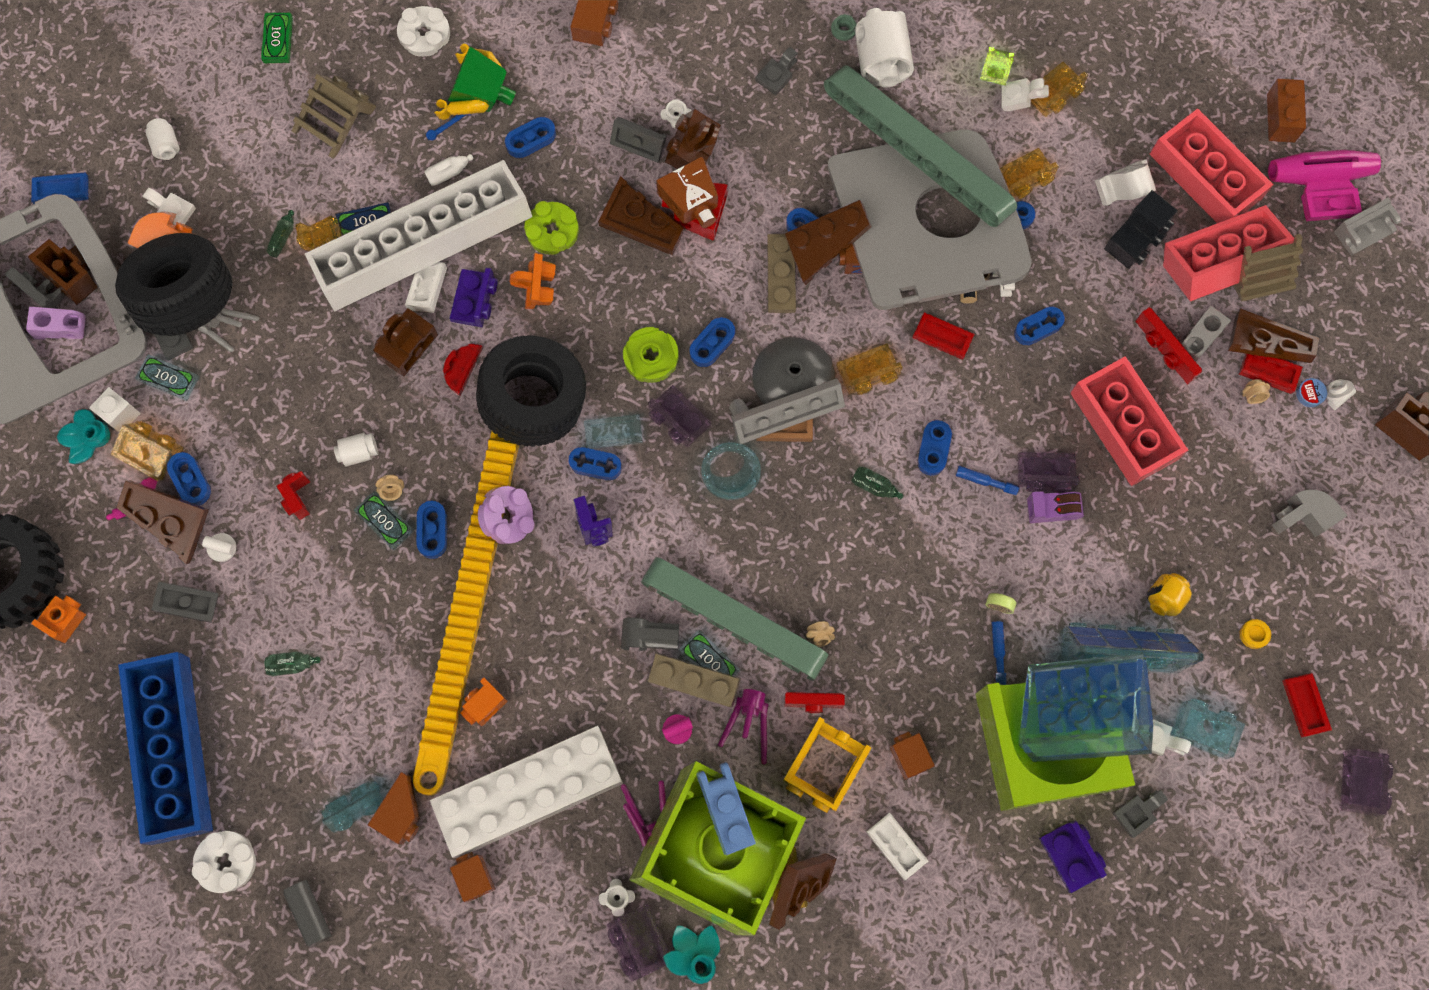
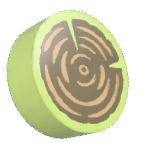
[985,593,1016,614]

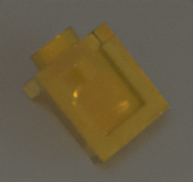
[295,215,342,252]

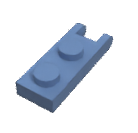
[697,762,756,855]

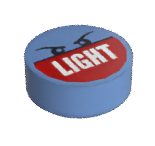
[1296,378,1327,407]

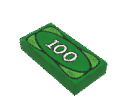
[261,13,293,63]

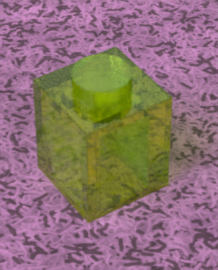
[980,47,1015,86]

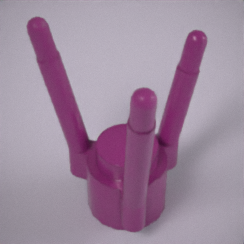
[718,689,769,765]
[621,780,666,847]

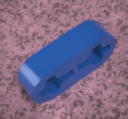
[1014,307,1065,345]
[569,447,622,480]

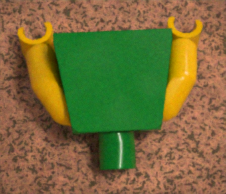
[434,44,516,120]

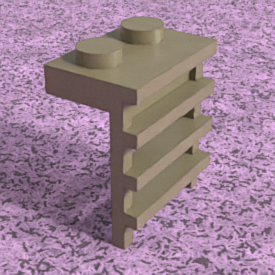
[291,74,376,159]
[1233,234,1303,302]

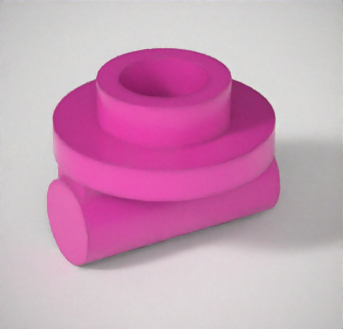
[662,714,693,745]

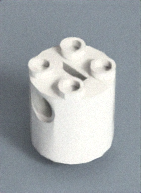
[855,8,914,87]

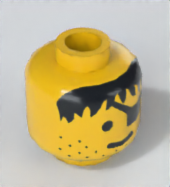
[1147,573,1192,616]

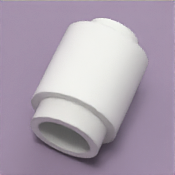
[145,118,180,160]
[334,432,378,467]

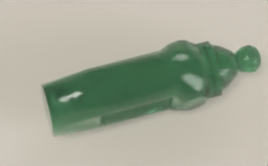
[266,210,295,258]
[852,466,904,500]
[264,651,321,676]

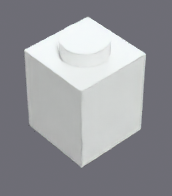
[89,387,141,434]

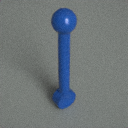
[426,114,472,140]

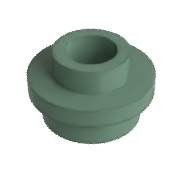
[831,14,857,41]

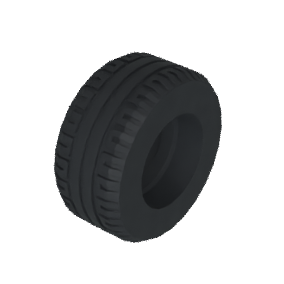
[115,233,233,336]
[476,335,587,447]

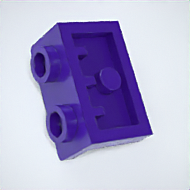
[449,268,498,328]
[573,496,613,547]
[1039,820,1107,893]

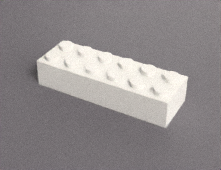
[430,726,623,858]

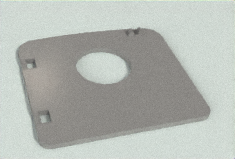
[828,130,1032,310]

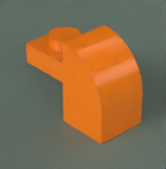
[127,212,193,248]

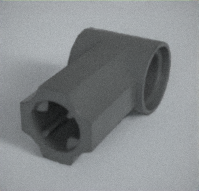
[621,618,679,651]

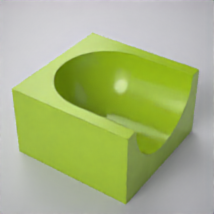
[975,667,1135,811]
[629,761,806,935]

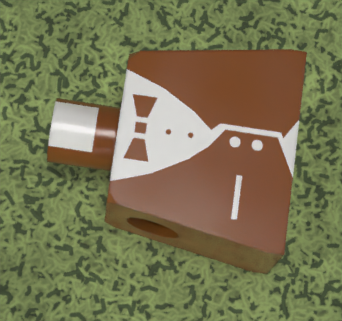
[656,157,718,228]

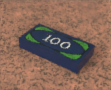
[335,202,391,237]

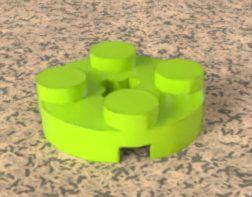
[524,201,579,255]
[623,327,679,383]

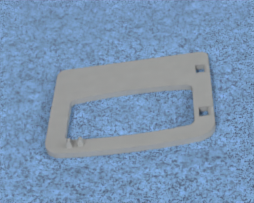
[0,194,147,424]

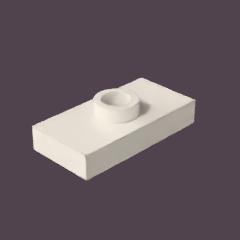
[405,262,447,313]
[866,813,928,881]

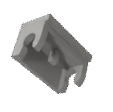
[1334,198,1401,256]

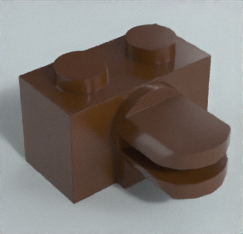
[665,109,721,169]
[28,239,98,305]
[373,308,438,377]
[1375,392,1429,461]

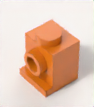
[31,595,86,643]
[460,678,508,726]

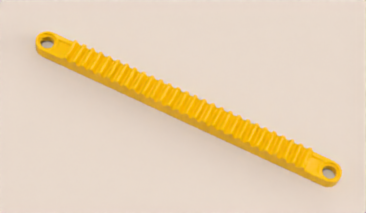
[413,430,519,796]

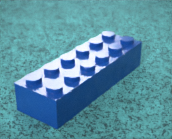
[118,652,213,845]

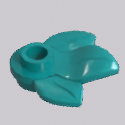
[57,409,110,464]
[663,925,720,984]

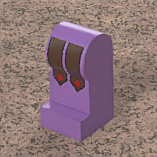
[1027,492,1084,523]

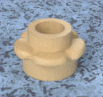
[1242,380,1270,404]
[376,475,404,501]

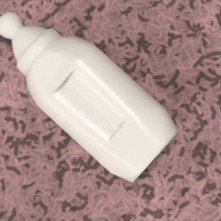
[424,154,473,186]

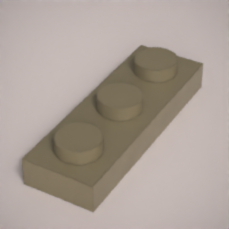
[767,234,796,313]
[648,653,741,707]

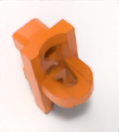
[510,253,556,309]

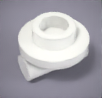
[1326,379,1356,410]
[202,533,237,562]

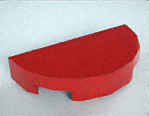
[443,343,483,396]

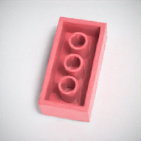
[1150,108,1274,223]
[1163,205,1294,301]
[1070,356,1188,486]

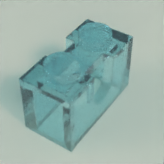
[1170,699,1245,760]

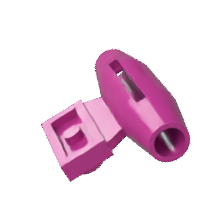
[1268,149,1381,221]

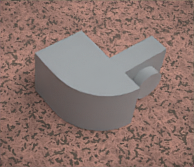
[1272,490,1347,537]

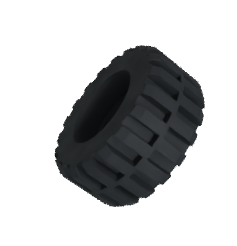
[0,514,64,629]

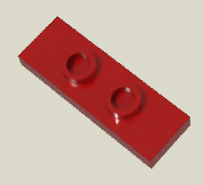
[1135,307,1203,385]

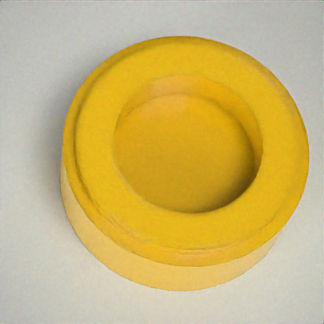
[1240,619,1271,649]

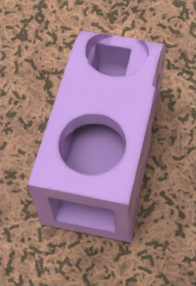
[26,307,86,340]

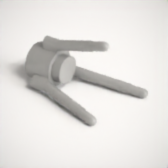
[198,308,259,352]

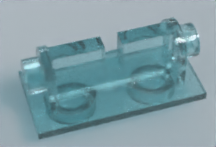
[321,781,384,833]

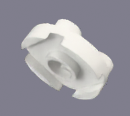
[397,6,450,57]
[192,831,256,893]

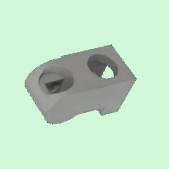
[1182,306,1231,361]

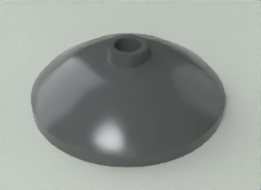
[752,337,835,404]

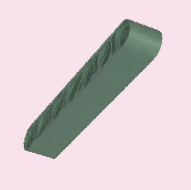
[641,557,829,681]

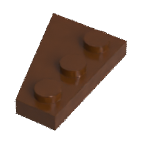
[598,176,684,256]
[785,200,872,285]
[116,480,209,564]

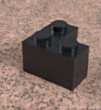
[1104,190,1178,269]

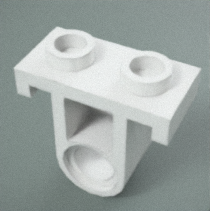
[1095,159,1156,205]

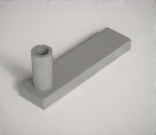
[729,378,845,445]

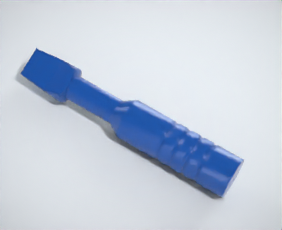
[955,466,1019,495]
[992,621,1007,685]

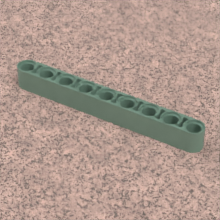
[824,65,1017,227]

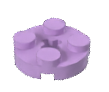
[478,486,534,544]

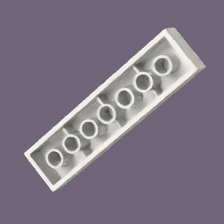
[305,160,532,312]

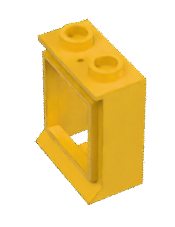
[783,717,872,813]

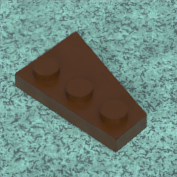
[1228,308,1319,363]
[769,853,837,930]

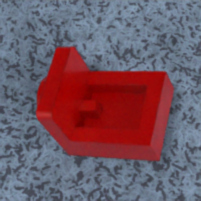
[276,471,310,520]

